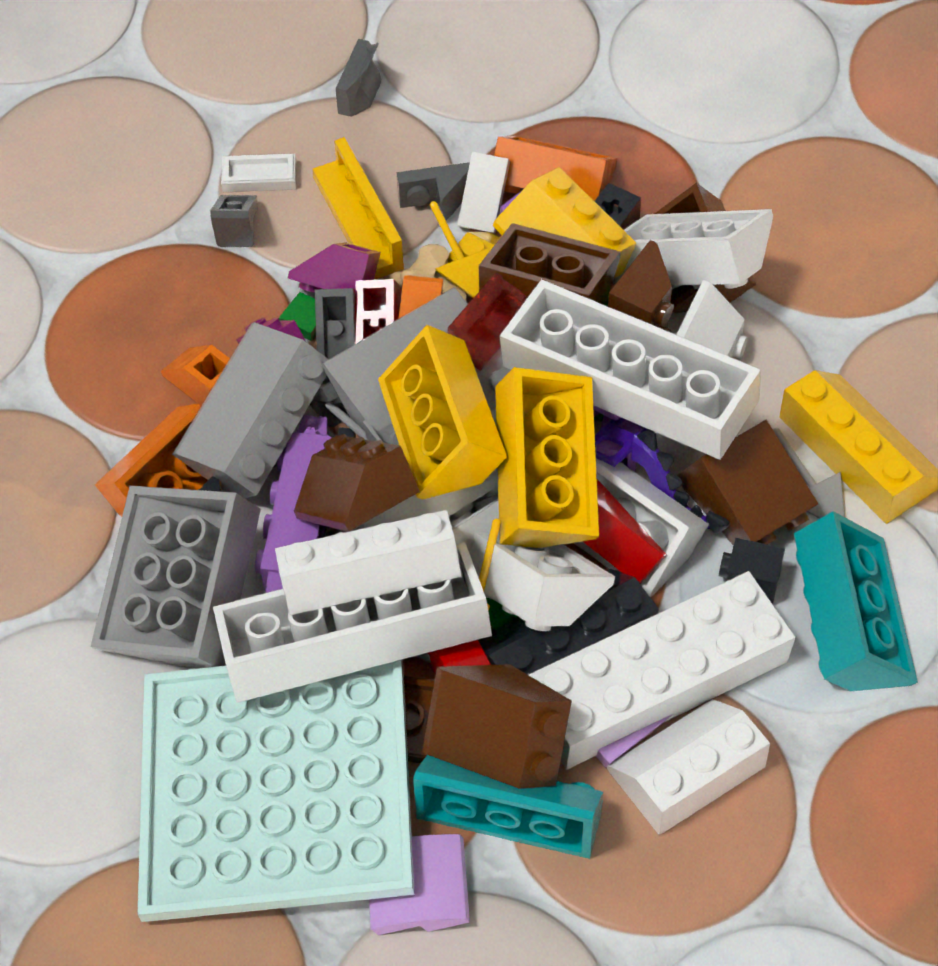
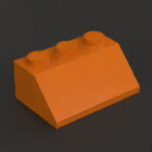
[494,135,618,201]
[95,403,222,517]

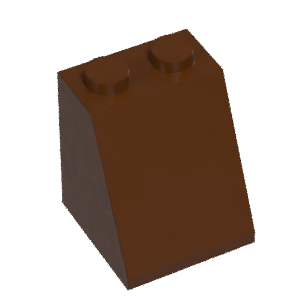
[677,419,818,546]
[422,664,572,789]

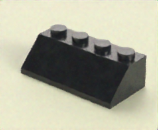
[478,569,659,675]

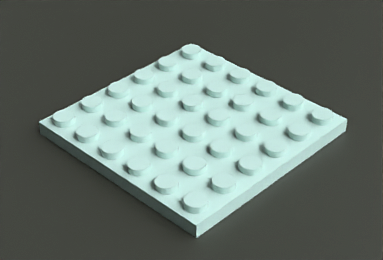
[138,659,415,922]

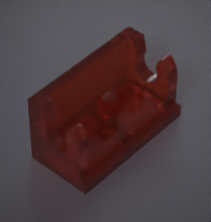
[447,272,527,371]

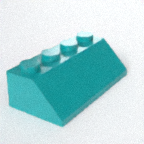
[794,511,918,691]
[413,755,603,859]

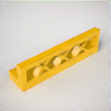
[312,137,404,280]

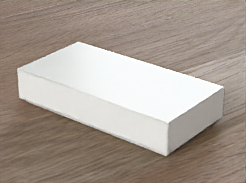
[457,152,510,234]
[221,154,296,192]

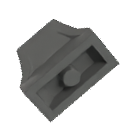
[336,39,381,117]

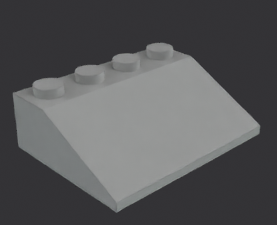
[321,287,510,445]
[90,486,261,669]

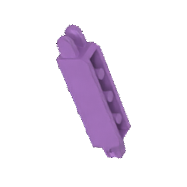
[255,415,331,593]

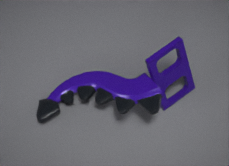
[595,418,730,535]

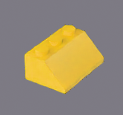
[492,167,636,278]

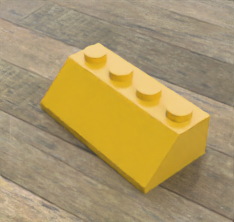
[378,325,507,500]
[495,367,599,548]
[779,370,938,524]

